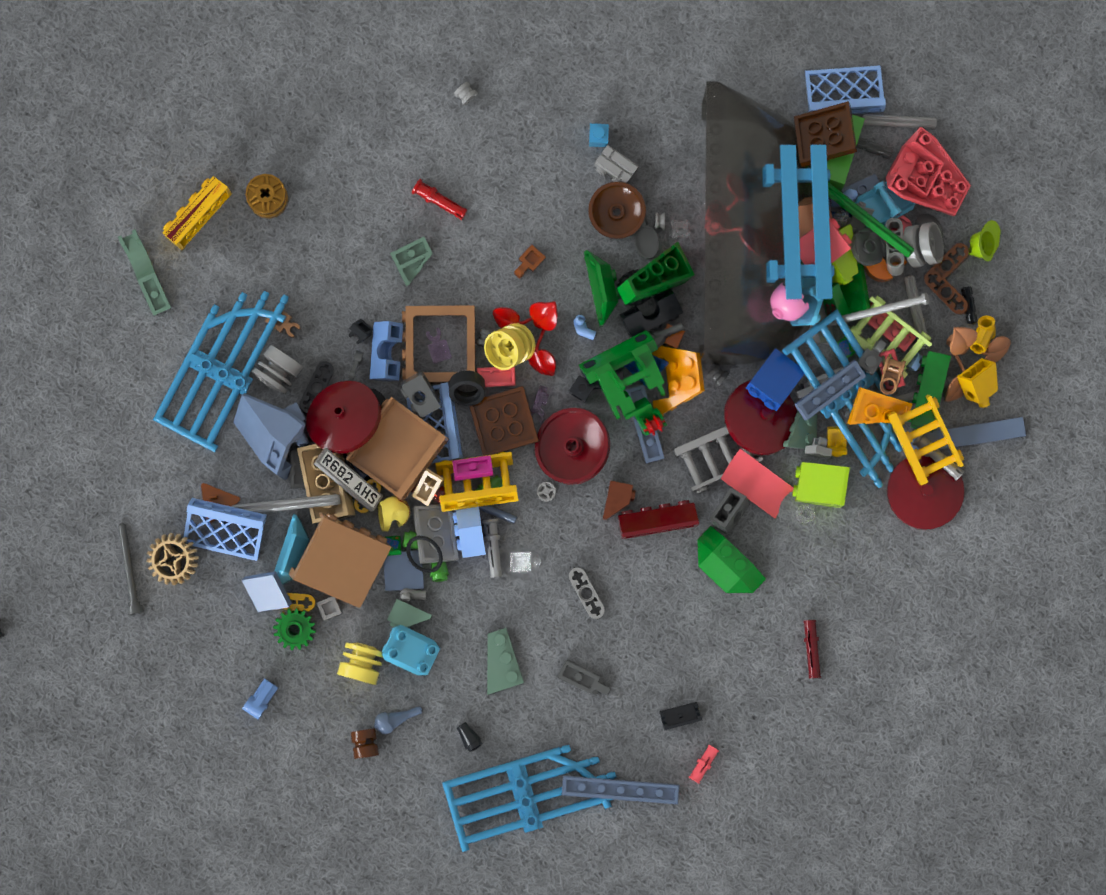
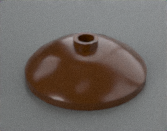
[588,182,646,239]

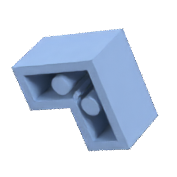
[452,507,486,558]

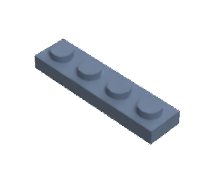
[794,360,866,420]
[625,385,665,464]

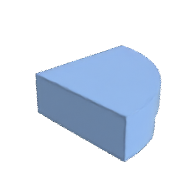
[906,353,922,371]

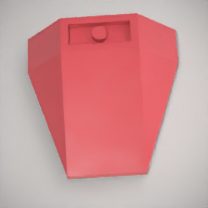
[886,127,971,216]

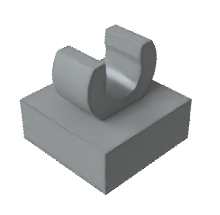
[805,437,832,458]

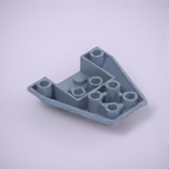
[233,393,305,480]

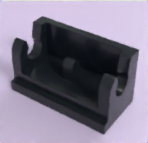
[659,702,702,730]

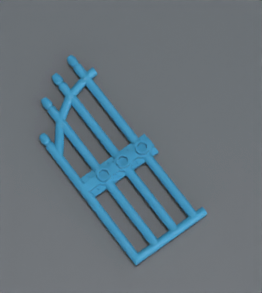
[153,291,289,452]
[782,309,903,488]
[442,745,616,852]

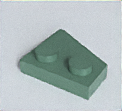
[390,237,433,286]
[783,411,817,449]

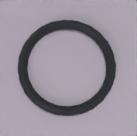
[406,536,443,573]

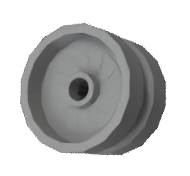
[903,222,944,268]

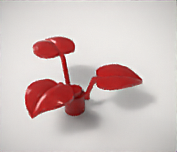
[492,301,558,376]

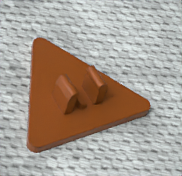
[201,483,240,524]

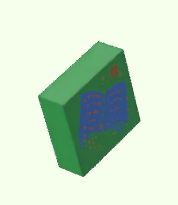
[837,337,856,359]
[385,536,401,556]

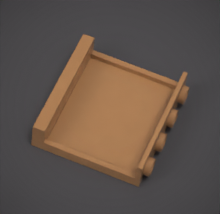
[346,397,449,501]
[289,512,391,608]

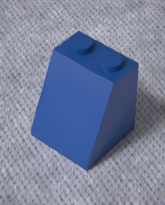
[746,348,804,411]

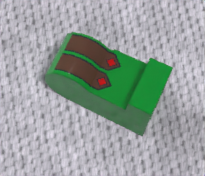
[823,283,848,316]

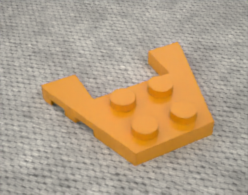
[652,346,705,416]

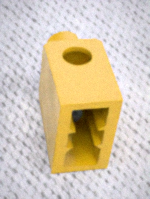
[957,358,998,408]

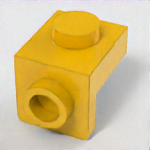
[827,427,847,457]

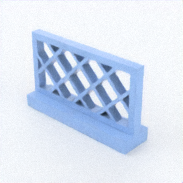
[805,66,886,114]
[406,382,463,464]
[183,498,267,561]

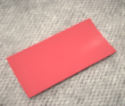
[721,449,793,518]

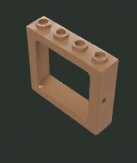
[402,305,475,384]

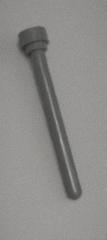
[118,523,144,615]

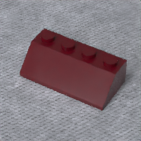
[618,500,699,539]

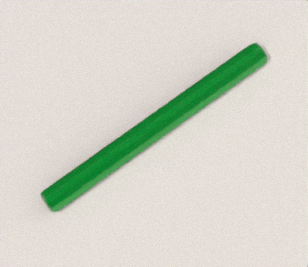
[828,182,914,257]

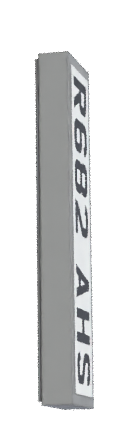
[314,448,383,512]

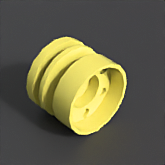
[484,323,536,370]
[337,643,383,685]

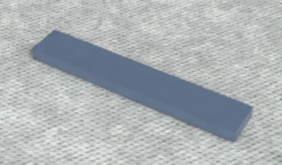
[910,417,1026,450]
[562,776,679,804]

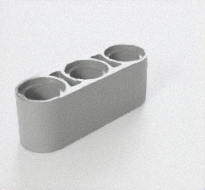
[885,218,904,276]

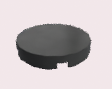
[851,228,886,266]

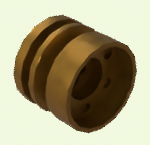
[245,174,288,219]

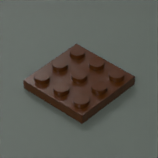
[794,101,857,167]
[469,386,539,456]

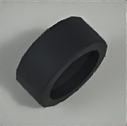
[449,370,485,406]

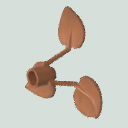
[944,327,1011,402]

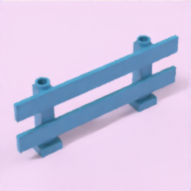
[762,145,834,299]

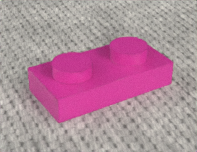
[452,455,493,481]

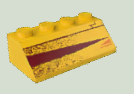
[162,176,232,250]

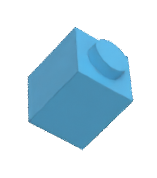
[589,123,609,147]

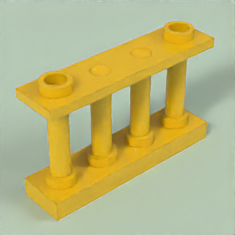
[887,395,964,486]
[435,452,518,512]

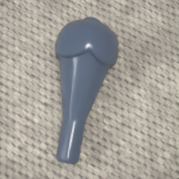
[374,706,422,734]

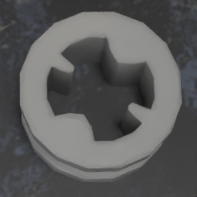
[655,212,665,230]

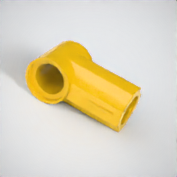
[969,315,996,354]

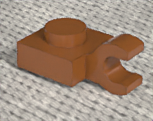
[514,245,546,279]

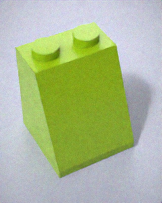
[831,224,858,286]
[792,462,850,508]

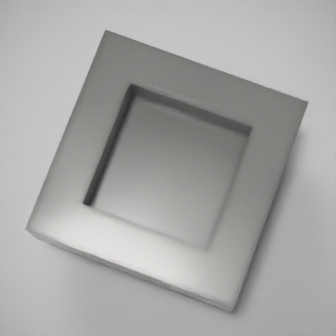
[317,597,342,621]

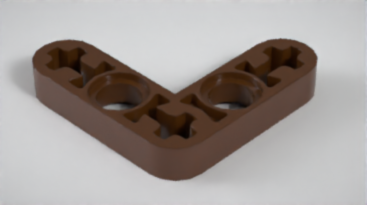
[924,243,970,315]

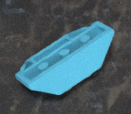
[274,514,310,585]

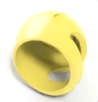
[378,496,410,532]

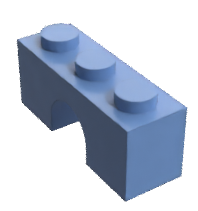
[370,321,403,381]

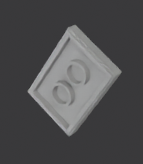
[413,504,459,564]

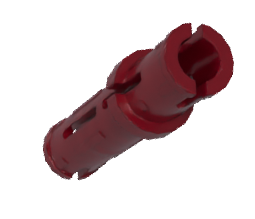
[803,620,821,679]

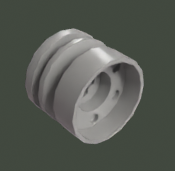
[252,345,303,394]

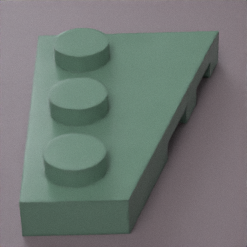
[487,628,524,695]

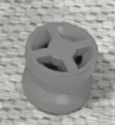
[454,82,478,105]
[537,482,556,502]

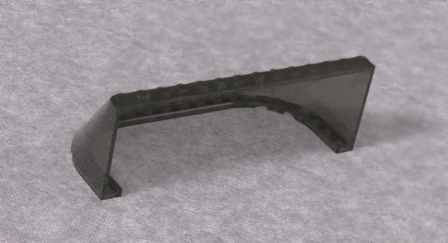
[699,81,812,365]

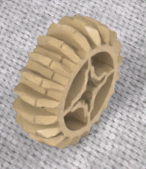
[147,533,199,585]

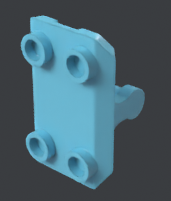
[855,181,916,228]
[790,278,823,326]
[382,625,440,675]

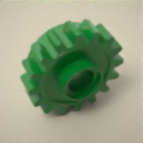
[273,607,316,650]

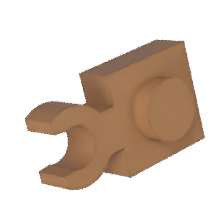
[265,307,301,338]

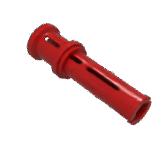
[411,179,468,220]

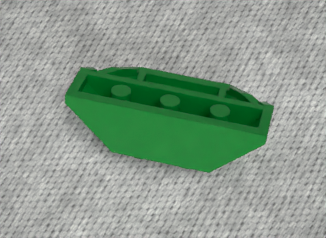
[584,250,621,328]
[697,526,766,593]

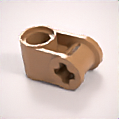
[880,356,906,395]

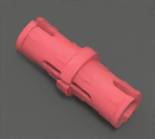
[689,745,719,784]

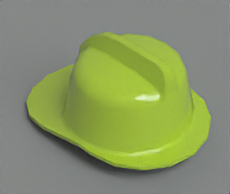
[969,220,1001,262]

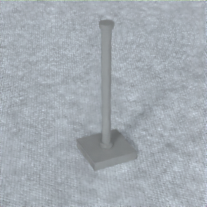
[810,293,930,345]

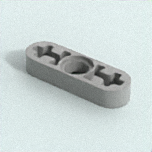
[569,568,605,619]

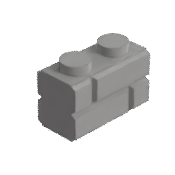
[594,145,639,184]

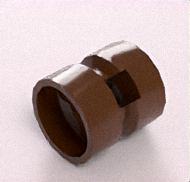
[351,728,379,759]

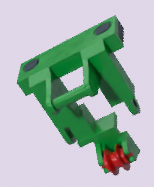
[579,330,667,436]

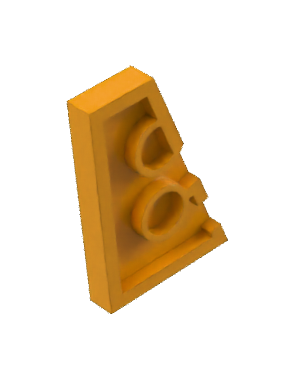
[847,387,913,425]

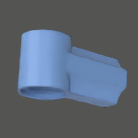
[242,679,278,720]

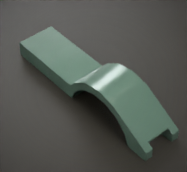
[118,229,171,316]

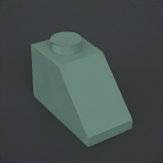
[387,599,433,628]

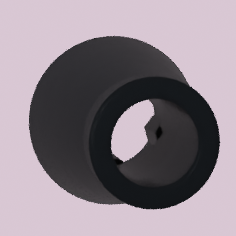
[457,722,482,752]

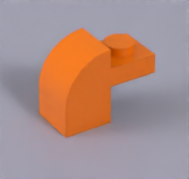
[863,258,907,282]

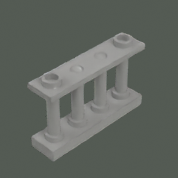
[673,426,763,494]

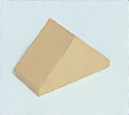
[412,469,444,506]

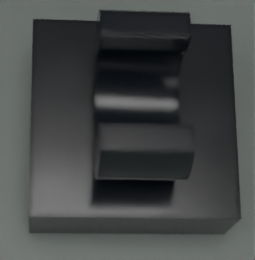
[349,319,373,344]

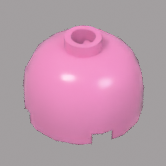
[770,283,809,321]

